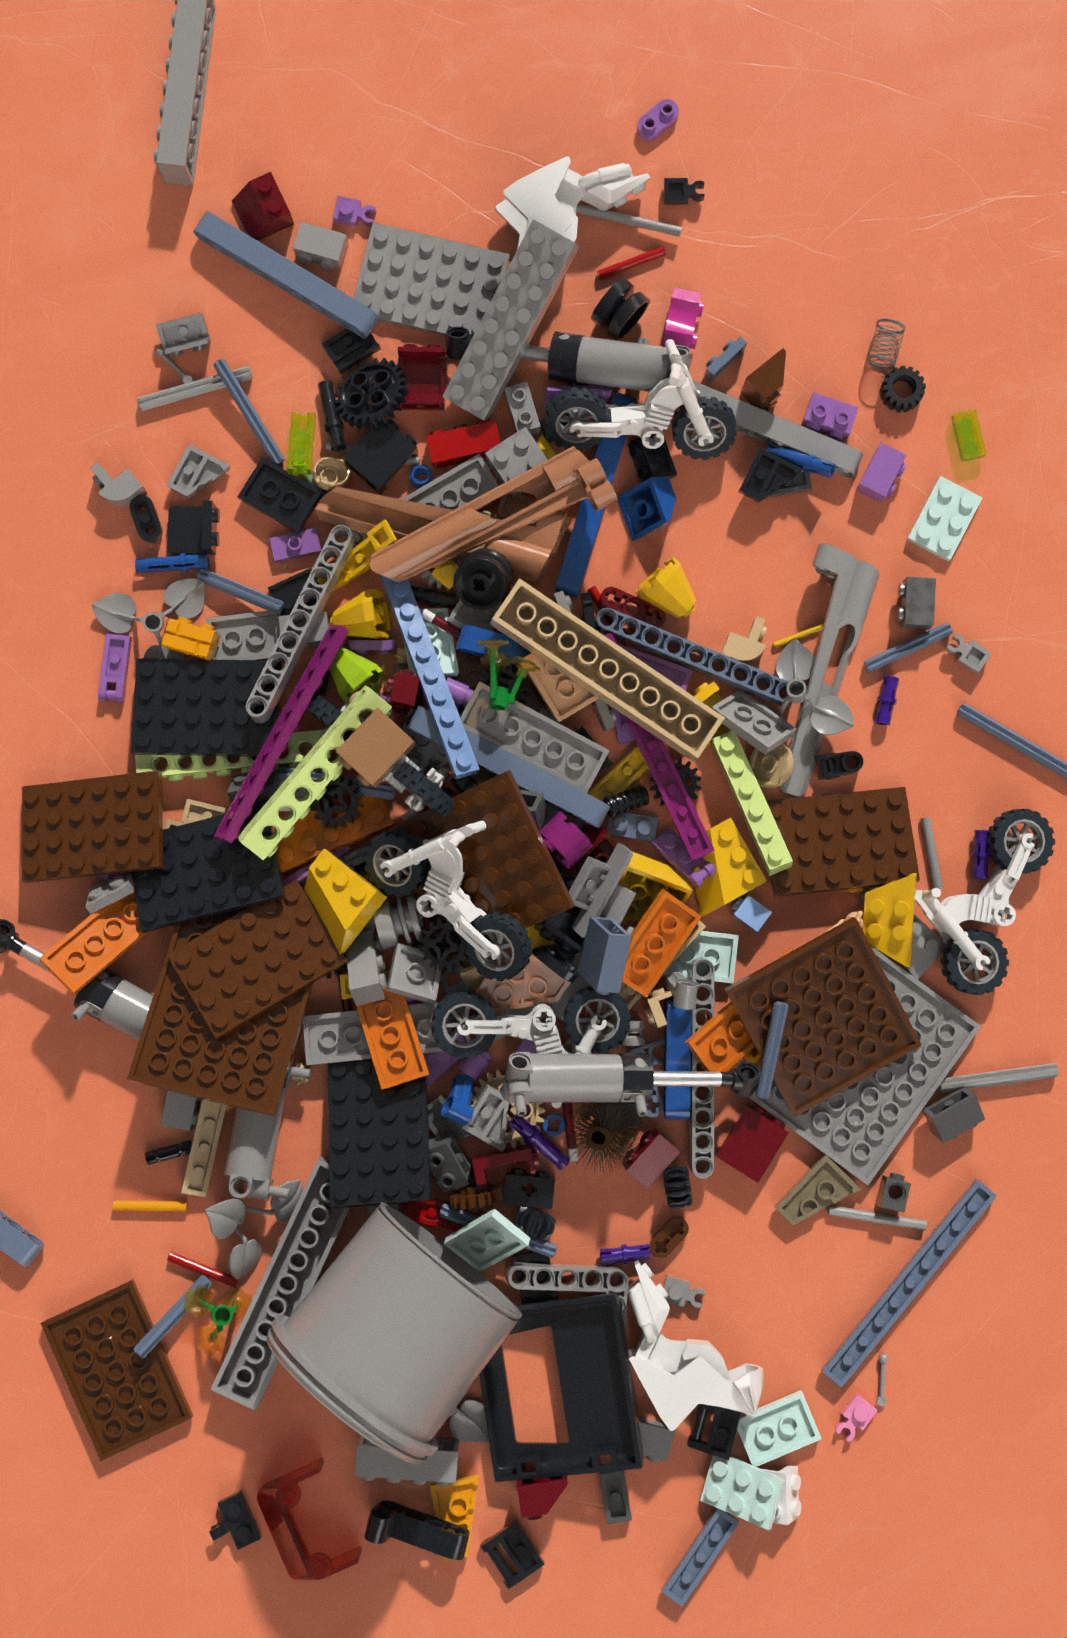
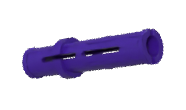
[509,1114,570,1170]

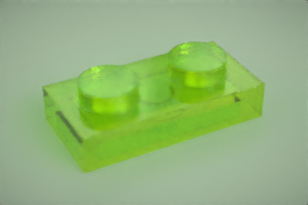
[951,409,987,462]

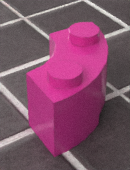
[662,288,704,349]

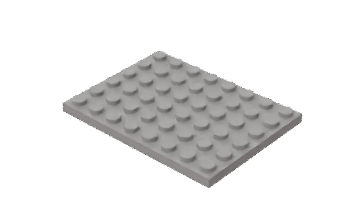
[749,945,981,1185]

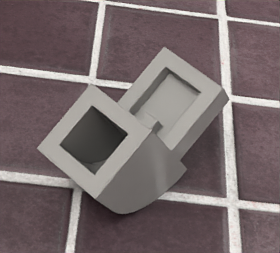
[90,462,147,507]

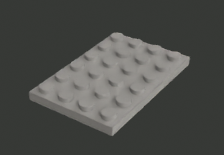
[353,222,510,337]

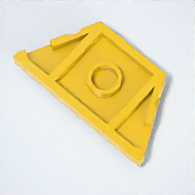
[863,873,917,967]

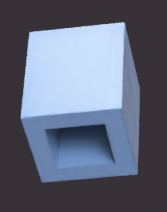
[732,895,772,932]

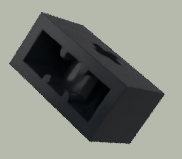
[503,1168,555,1209]

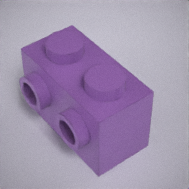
[801,392,859,441]

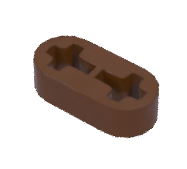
[649,1216,689,1258]

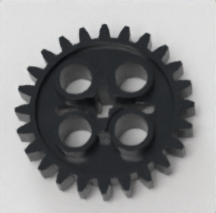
[334,358,410,430]

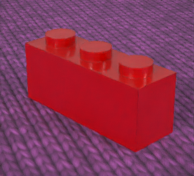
[426,419,501,470]

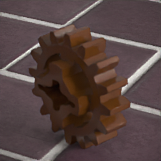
[449,1182,504,1213]

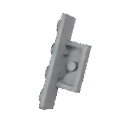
[569,843,634,938]

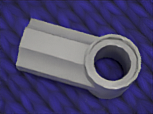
[664,972,699,1010]

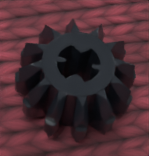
[663,1165,693,1209]
[514,1206,556,1241]

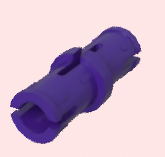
[874,675,900,726]
[971,830,991,879]
[600,1244,651,1265]

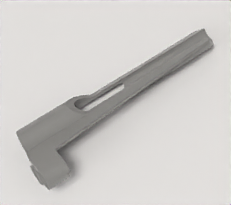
[780,543,879,797]

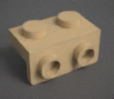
[644,988,672,1028]

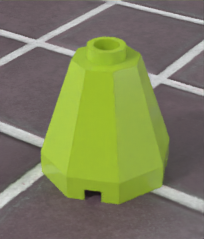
[329,648,387,704]

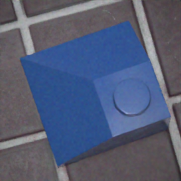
[617,476,676,541]

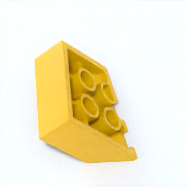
[694,818,767,917]
[304,848,387,954]
[618,852,693,923]

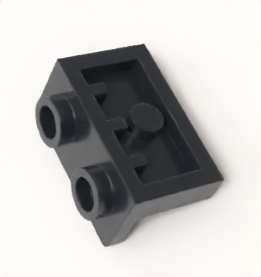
[628,434,678,483]

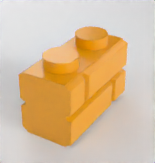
[161,616,221,661]

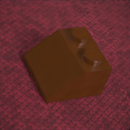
[741,348,786,412]

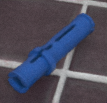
[765,442,836,479]
[135,553,210,574]

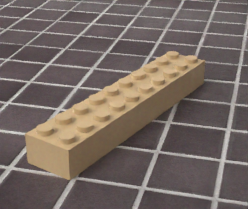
[490,578,725,761]

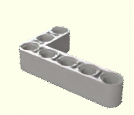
[505,1262,628,1331]

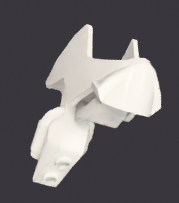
[495,156,650,249]
[628,1260,764,1431]

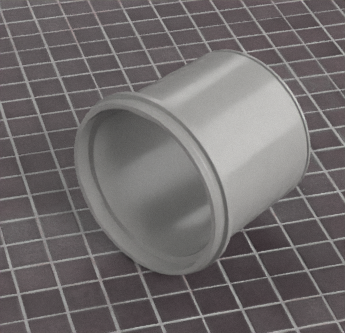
[267,1202,522,1464]

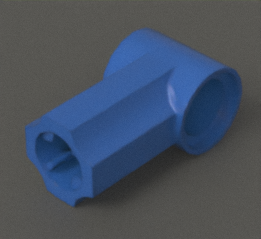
[441,1075,475,1127]

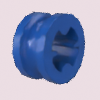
[543,1113,565,1136]

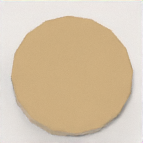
[749,743,794,788]

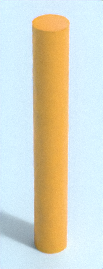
[112,1200,188,1212]

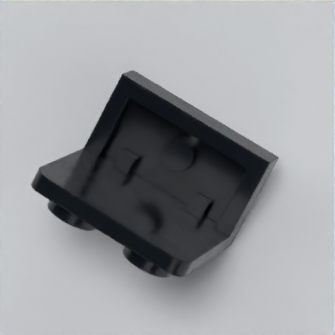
[168,501,220,555]

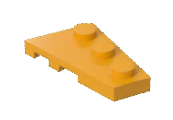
[430,1474,479,1562]

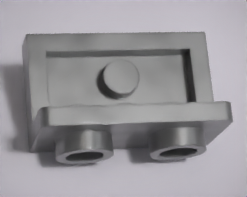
[156,312,211,357]

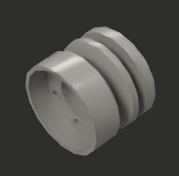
[373,892,425,951]

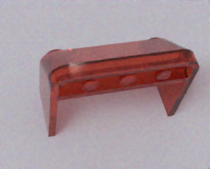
[257,1458,362,1581]

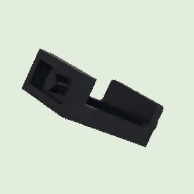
[343,419,418,495]
[533,876,585,955]

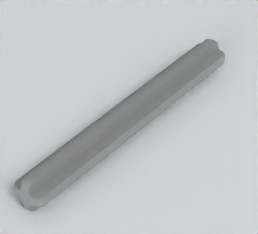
[137,366,253,411]
[938,1063,1059,1093]

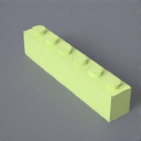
[712,731,793,876]

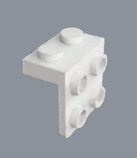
[759,1465,801,1525]

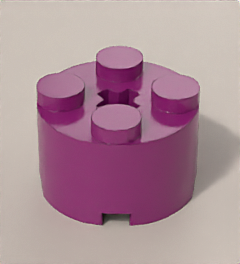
[540,811,594,869]

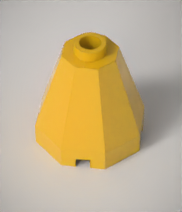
[636,557,696,618]
[330,589,392,640]

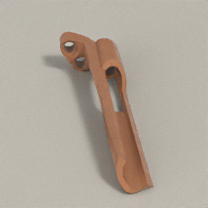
[370,446,618,583]
[315,487,567,582]

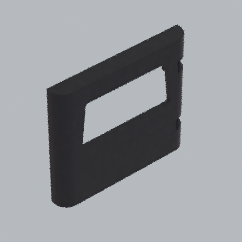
[479,1293,643,1482]

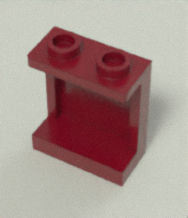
[398,344,446,411]
[714,1104,789,1183]
[472,1144,540,1185]

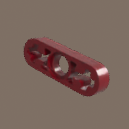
[599,587,666,628]

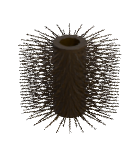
[562,1102,645,1173]

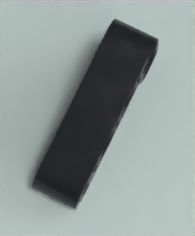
[364,1500,470,1560]

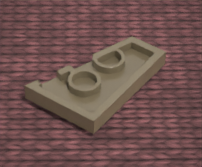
[774,1154,861,1225]

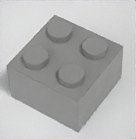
[485,427,548,500]

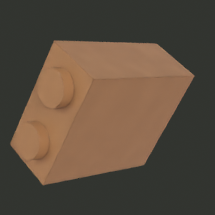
[336,707,416,788]

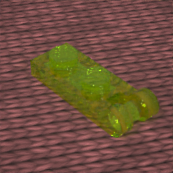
[287,412,316,475]

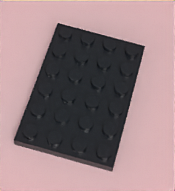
[131,658,283,757]
[132,804,285,933]
[328,1053,432,1209]

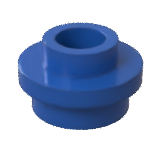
[409,465,433,489]

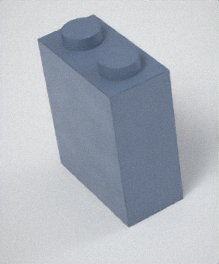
[578,917,632,995]

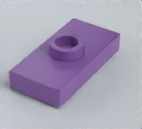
[269,528,321,563]

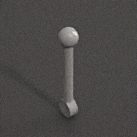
[155,347,193,384]
[876,1354,889,1407]

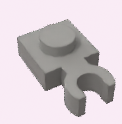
[945,634,992,674]
[663,1275,706,1308]

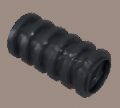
[603,785,650,817]

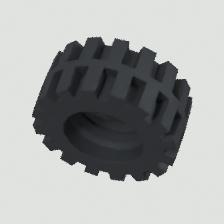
[880,366,926,413]

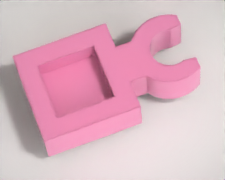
[835,1393,877,1442]

